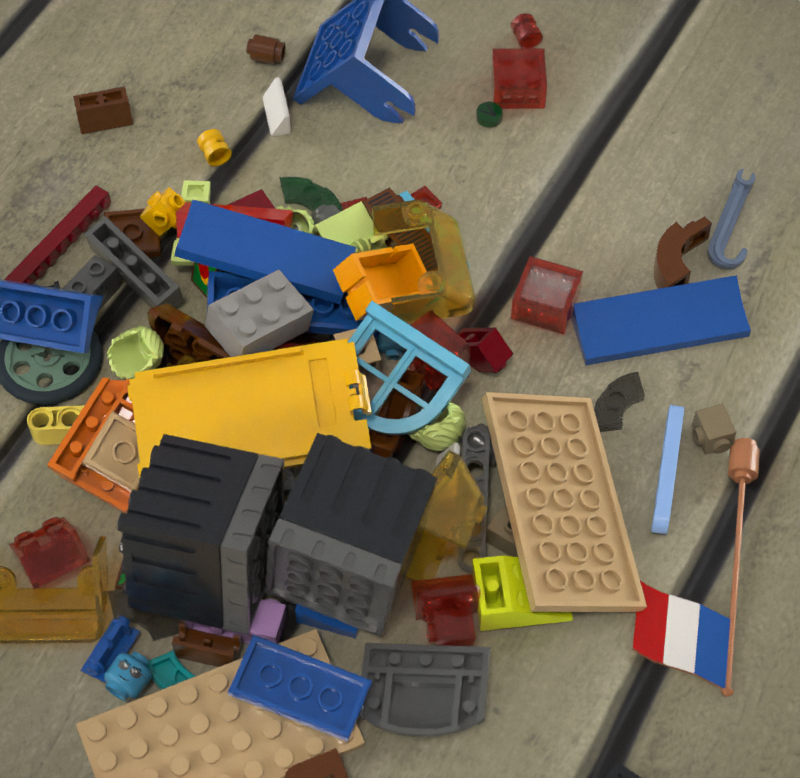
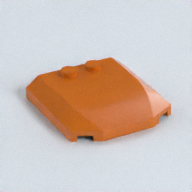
[47,377,139,513]

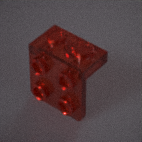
[411,574,481,622]

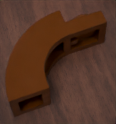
[653,216,712,289]
[369,369,425,458]

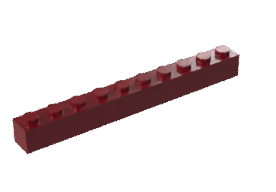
[4,185,111,285]

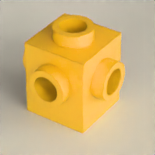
[140,187,186,236]

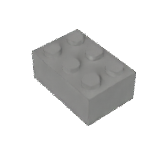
[204,270,314,357]

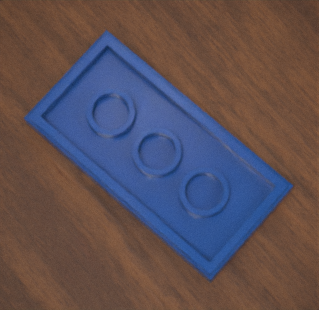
[228,634,372,742]

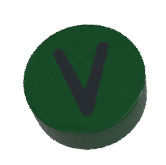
[476,102,503,128]

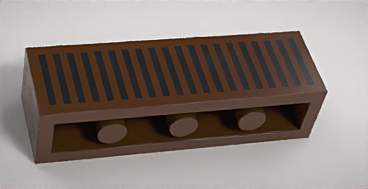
[362,187,453,287]

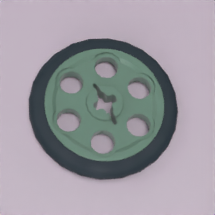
[0,330,103,405]

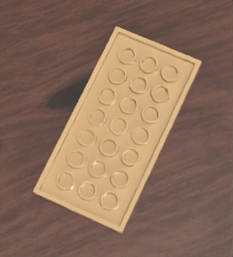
[482,392,647,612]
[76,629,365,778]

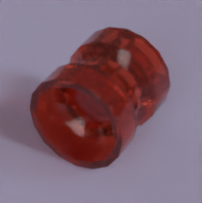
[511,13,543,49]

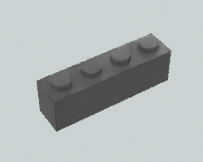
[84,216,184,308]

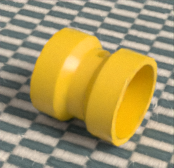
[197,129,232,166]

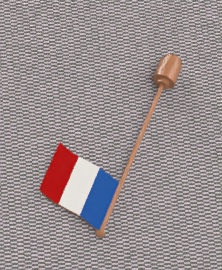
[632,438,760,697]

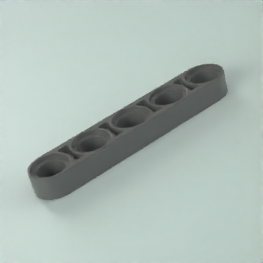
[458,426,490,573]

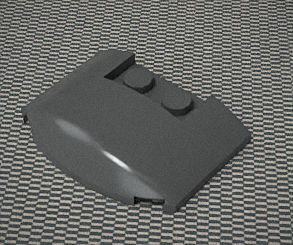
[358,643,491,737]

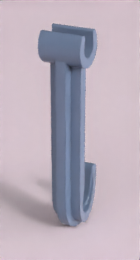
[707,169,756,269]

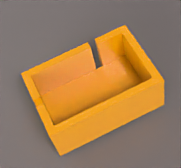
[333,243,437,321]

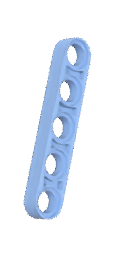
[651,405,684,535]

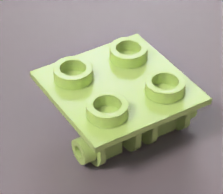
[315,201,388,253]

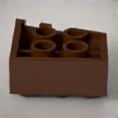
[147,303,230,367]

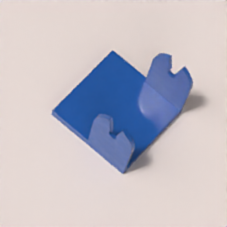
[293,0,439,123]

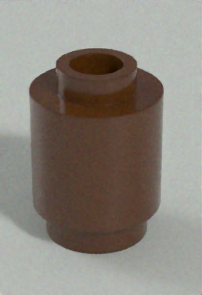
[246,34,286,64]

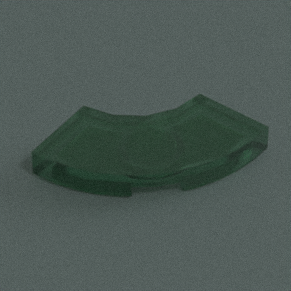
[279,177,343,213]

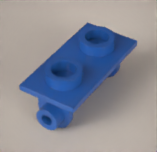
[81,616,141,684]

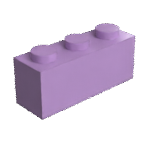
[185,599,287,644]

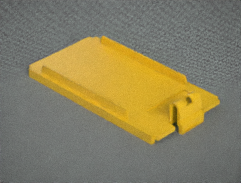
[127,339,372,479]

